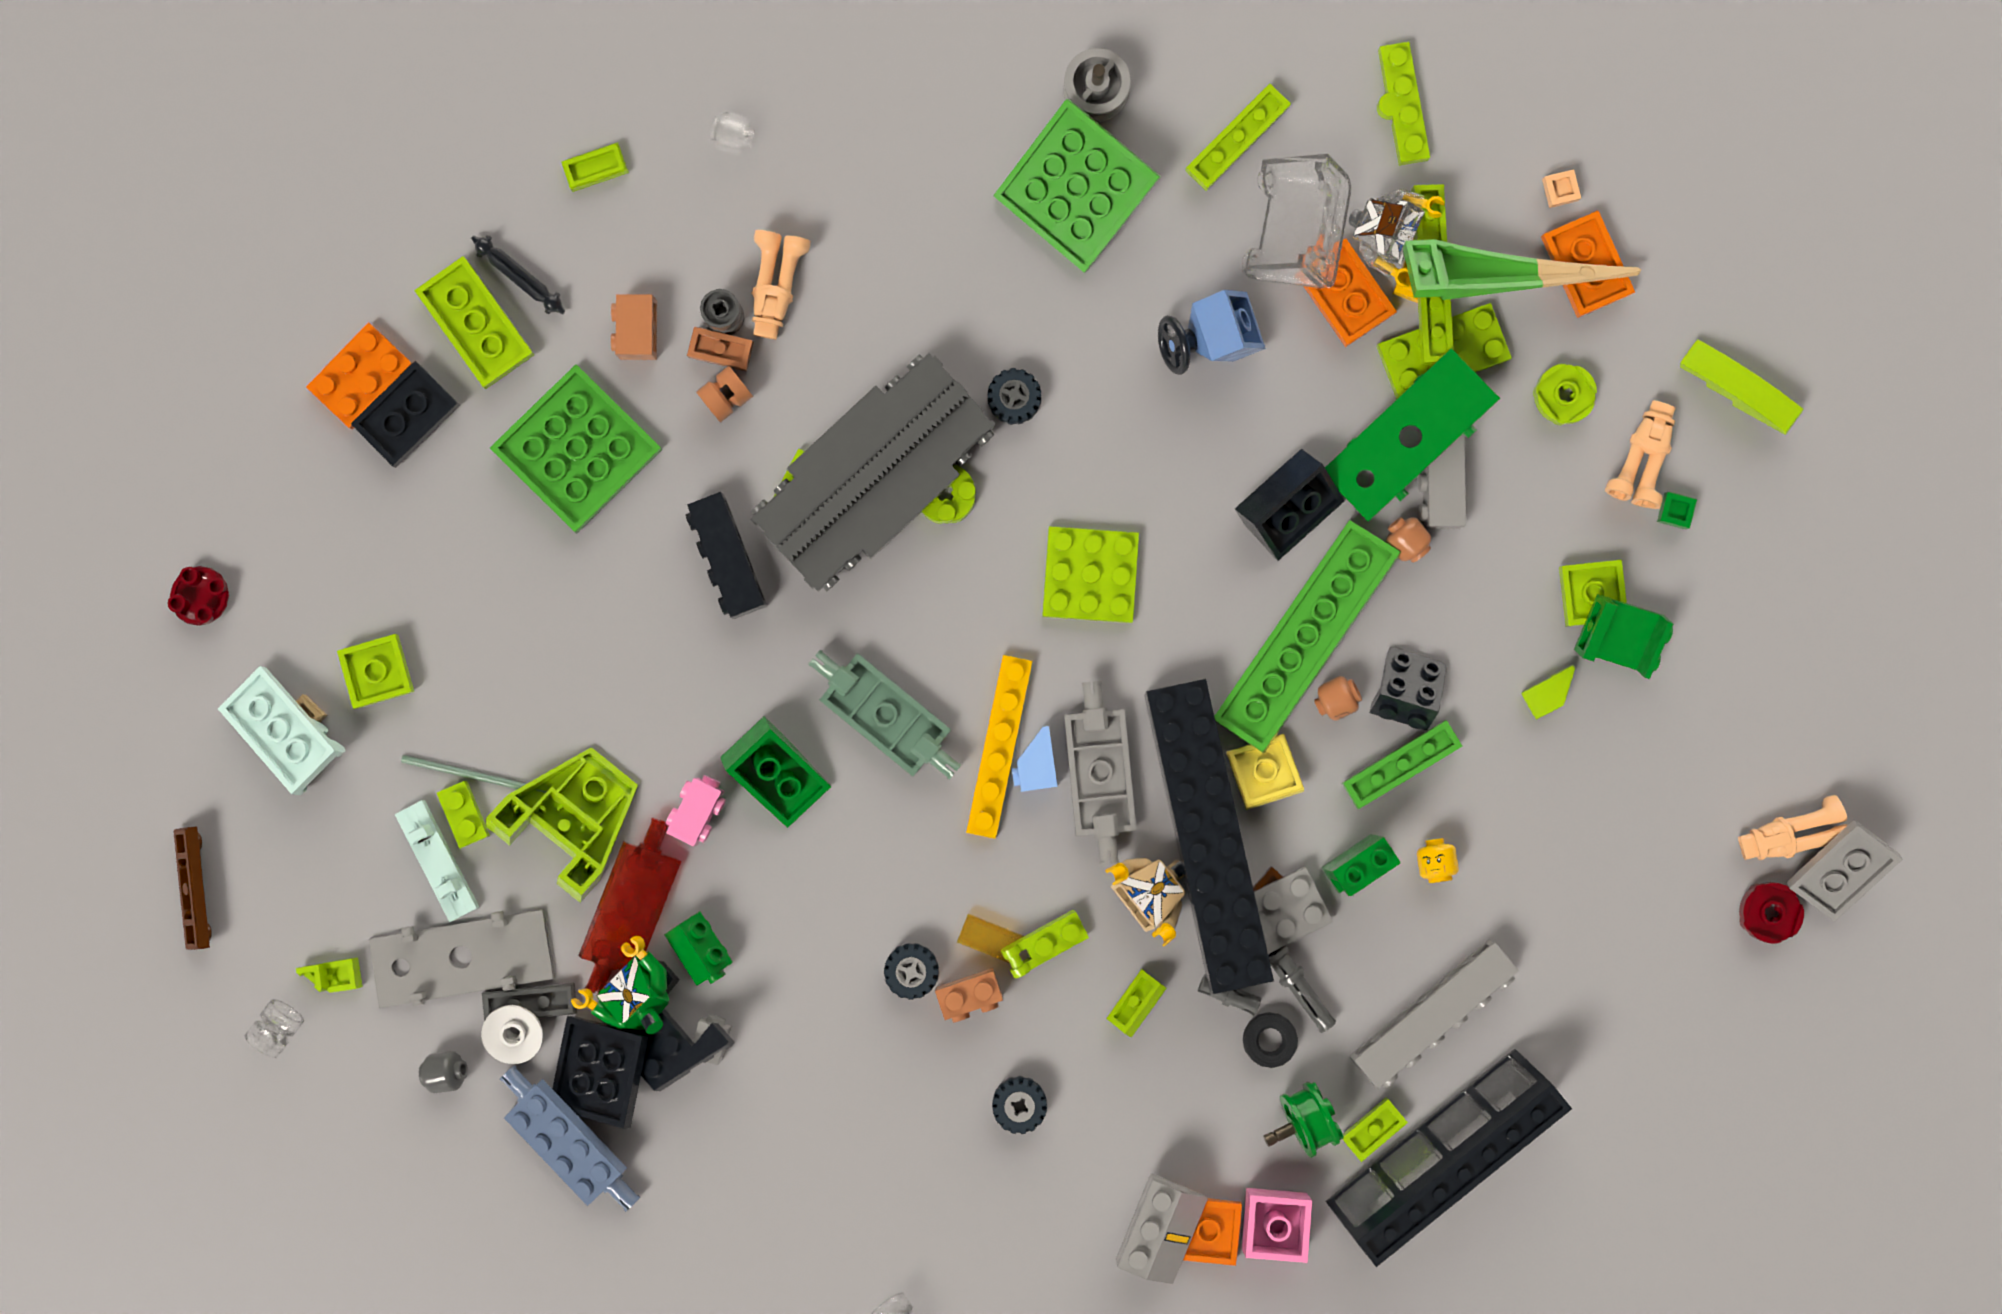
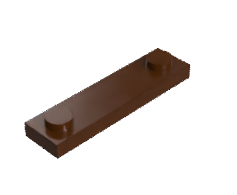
[173,826,212,950]

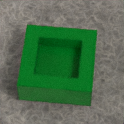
[1657,492,1697,530]

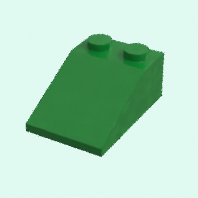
[720,716,831,828]

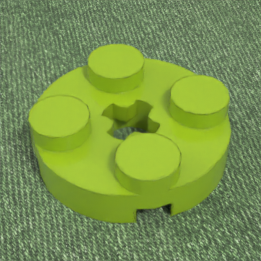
[1533,364,1597,425]
[922,465,976,524]

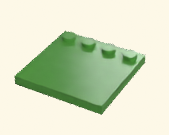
[993,99,1161,273]
[490,364,662,534]

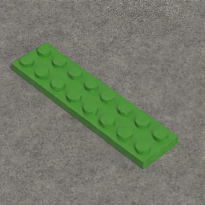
[1215,520,1401,753]

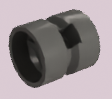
[700,289,745,335]

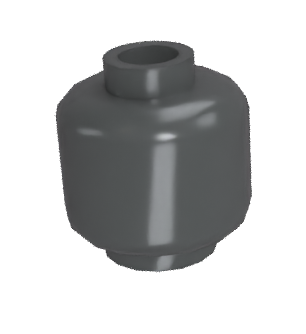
[419,1051,468,1093]

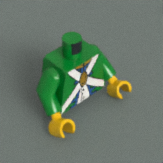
[571,936,670,1034]

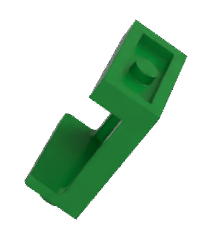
[1321,834,1400,896]

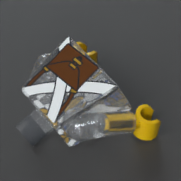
[1349,189,1445,287]

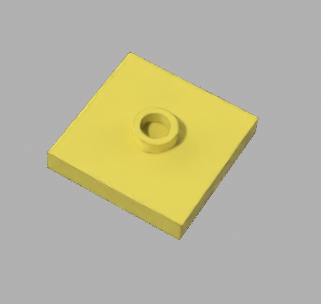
[1226,734,1304,810]

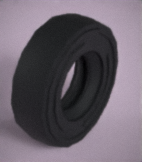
[1242,1012,1298,1068]

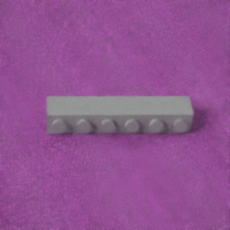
[1350,940,1519,1089]

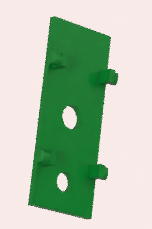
[1325,348,1500,522]

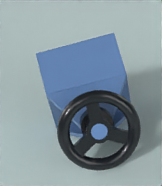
[1158,290,1266,375]

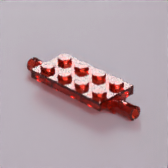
[578,817,682,994]

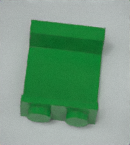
[1574,594,1674,679]

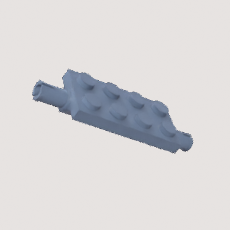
[500,1065,640,1212]

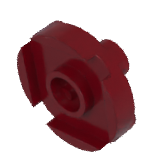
[1739,882,1804,944]

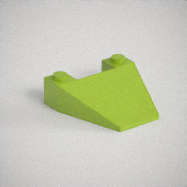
[486,747,638,903]

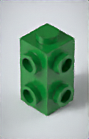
[664,911,733,986]

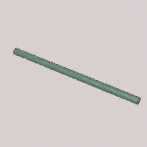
[401,755,547,793]

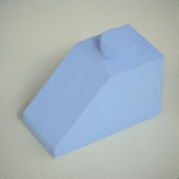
[1012,726,1058,792]

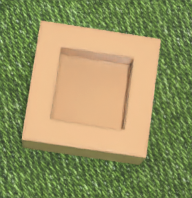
[1542,169,1581,208]

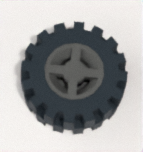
[987,368,1041,425]

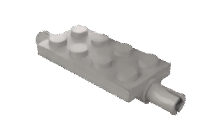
[1064,681,1137,865]

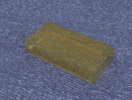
[957,913,1024,963]

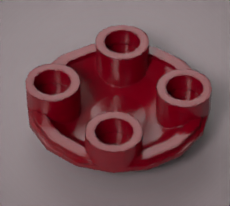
[167,566,229,626]

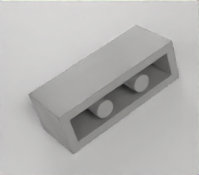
[1418,435,1466,529]

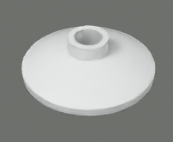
[481,1005,543,1064]

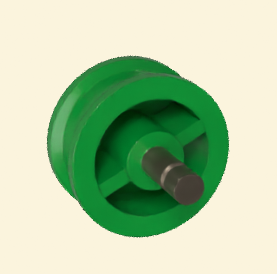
[1263,1082,1344,1158]

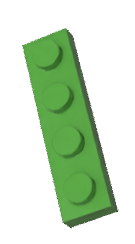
[1342,720,1463,809]

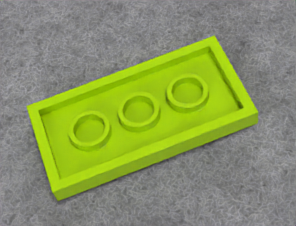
[414,256,535,389]
[1376,303,1512,400]

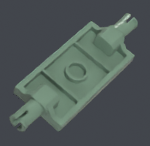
[808,650,961,780]

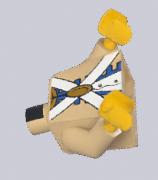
[1105,858,1185,947]

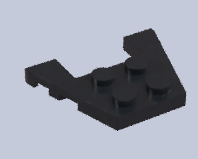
[628,961,735,1091]

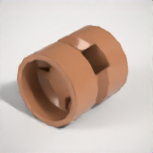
[696,366,753,423]

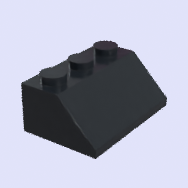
[1235,449,1345,561]

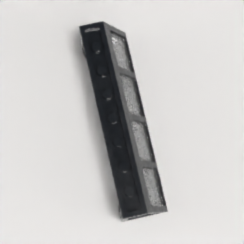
[1325,1049,1572,1267]

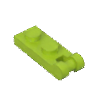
[1001,910,1089,979]

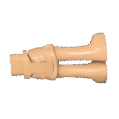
[751,230,811,340]
[1605,400,1676,509]
[1738,795,1847,860]

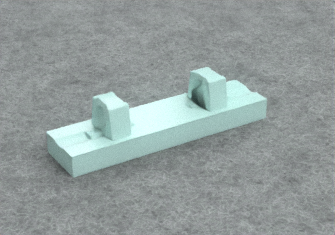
[395,800,479,922]

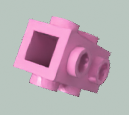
[666,775,726,847]

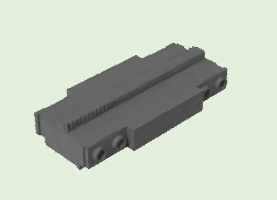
[750,353,996,592]

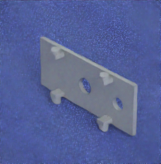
[369,909,554,1008]

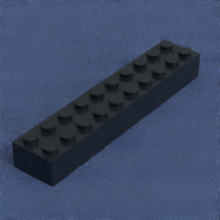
[1144,679,1274,994]

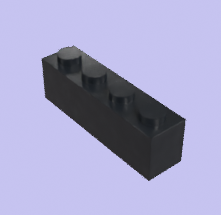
[685,492,768,619]

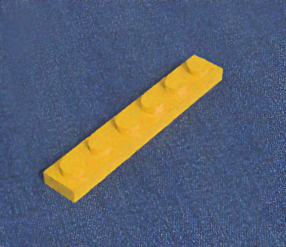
[966,655,1032,839]

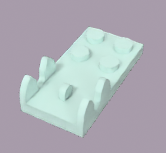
[218,666,345,795]

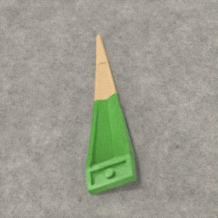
[1403,239,1642,300]

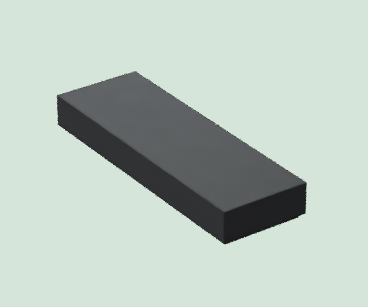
[482,983,577,1021]

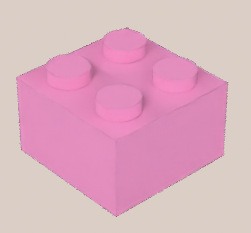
[1242,1188,1312,1263]

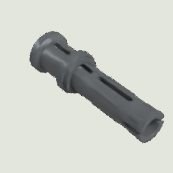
[1268,945,1336,1033]

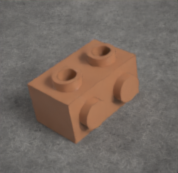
[935,968,1003,1023]

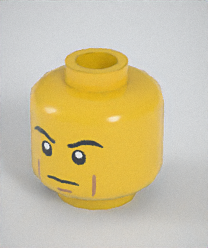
[1417,838,1459,883]

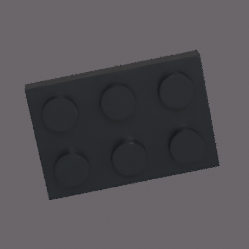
[351,361,460,468]

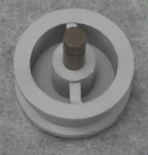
[1063,48,1131,122]

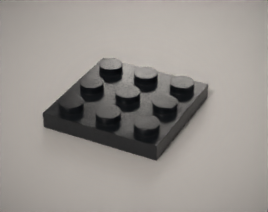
[552,1016,649,1129]

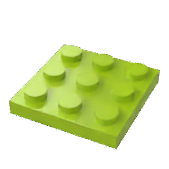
[1042,526,1139,623]

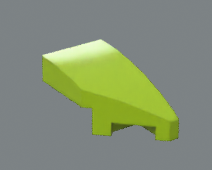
[1521,664,1576,720]
[295,957,363,993]

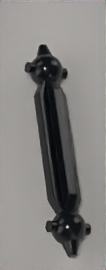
[471,235,565,315]

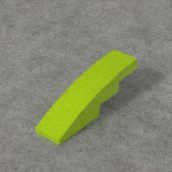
[1680,339,1804,435]

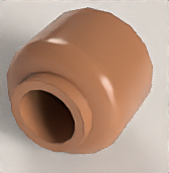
[1386,517,1431,563]
[1314,676,1362,721]

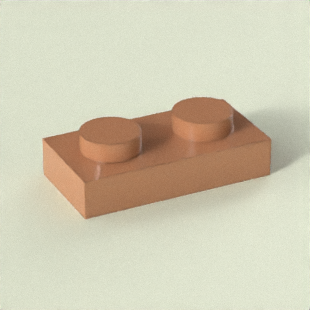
[687,327,754,372]

